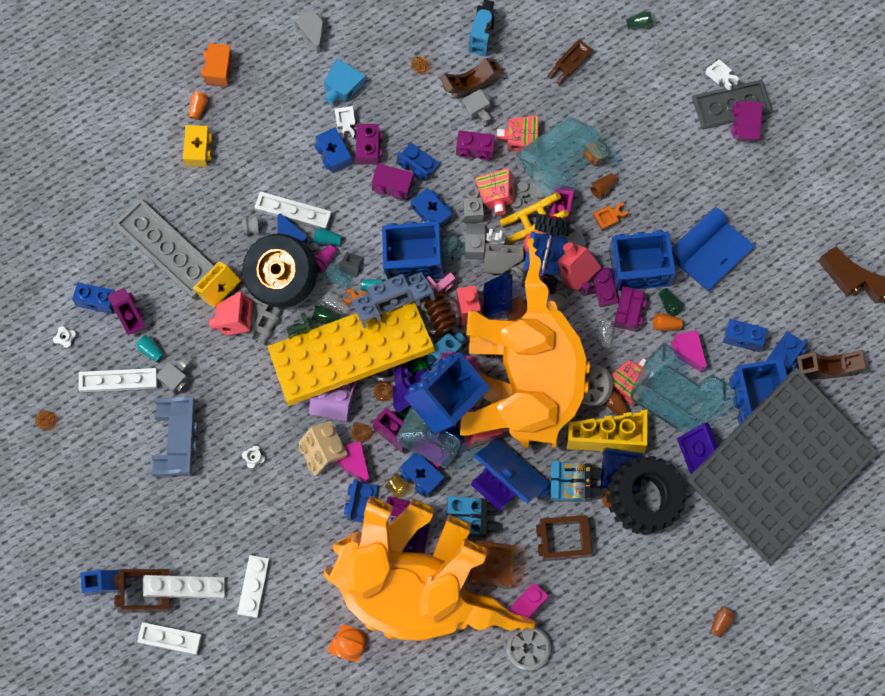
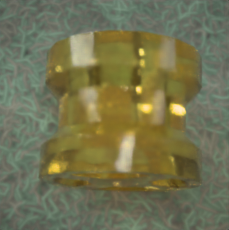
[385,473,410,498]

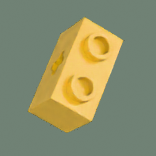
[183,125,213,167]
[193,262,240,308]

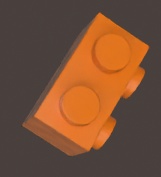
[201,43,232,86]

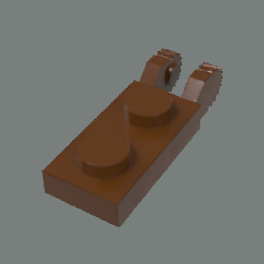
[548,39,593,86]

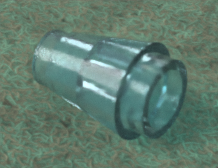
[323,262,351,289]

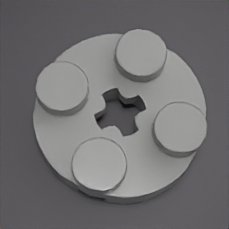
[510,181,546,218]

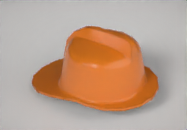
[327,624,366,662]

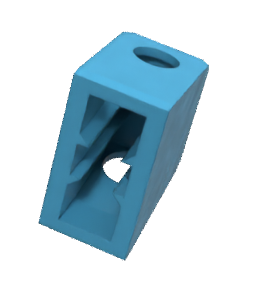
[324,58,366,105]
[425,333,466,370]

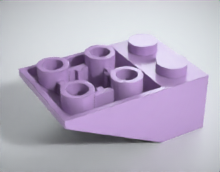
[309,381,357,422]

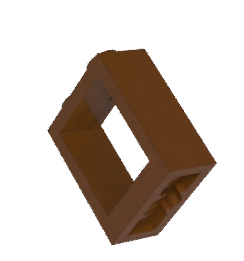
[536,515,592,561]
[114,569,170,613]

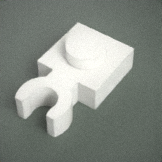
[705,60,739,90]
[335,106,356,140]
[485,229,505,245]

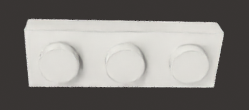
[237,555,269,618]
[137,622,202,655]

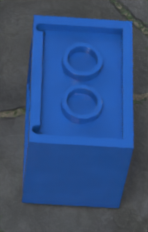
[382,220,445,279]
[609,230,676,292]
[404,352,490,434]
[729,358,787,425]

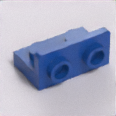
[397,142,440,181]
[766,331,808,372]
[344,479,378,523]

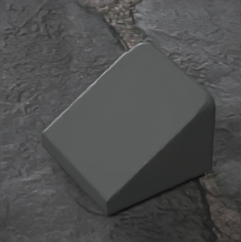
[339,252,364,278]

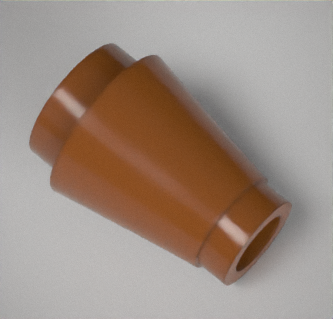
[590,173,617,198]
[605,390,629,416]
[710,606,736,638]

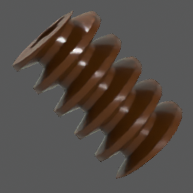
[424,294,460,337]

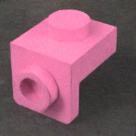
[425,272,455,295]

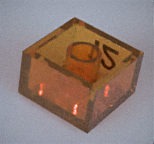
[471,540,516,589]

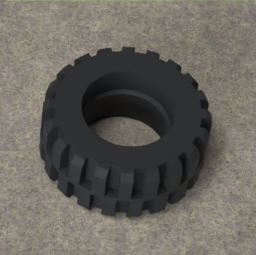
[607,456,687,535]

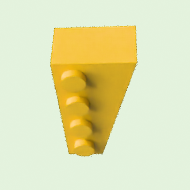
[566,409,647,454]

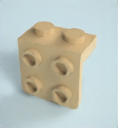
[299,421,347,476]

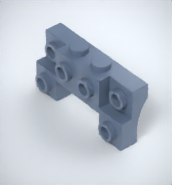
[351,272,435,328]
[151,396,198,477]

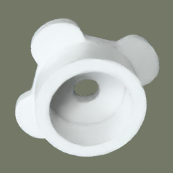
[53,326,76,348]
[242,446,265,469]

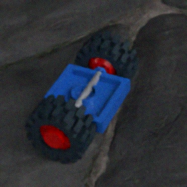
[522,214,571,294]

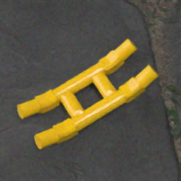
[499,192,569,244]

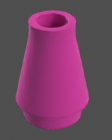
[314,245,337,272]

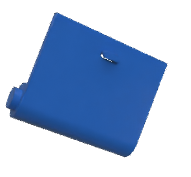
[672,207,755,291]
[473,438,551,504]

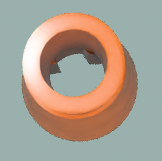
[188,91,208,120]
[653,312,682,331]

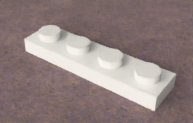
[254,191,332,229]
[79,368,157,393]
[143,575,224,599]

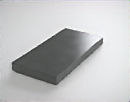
[692,79,773,130]

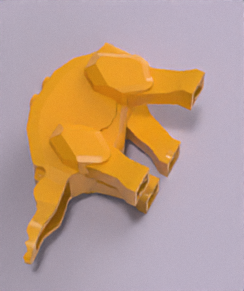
[460,238,590,449]
[323,496,536,641]

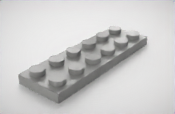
[113,198,214,299]

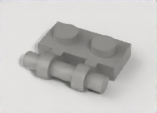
[239,297,281,344]

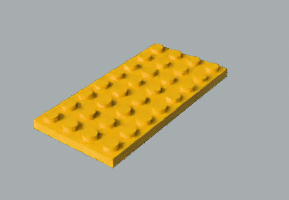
[267,301,435,406]

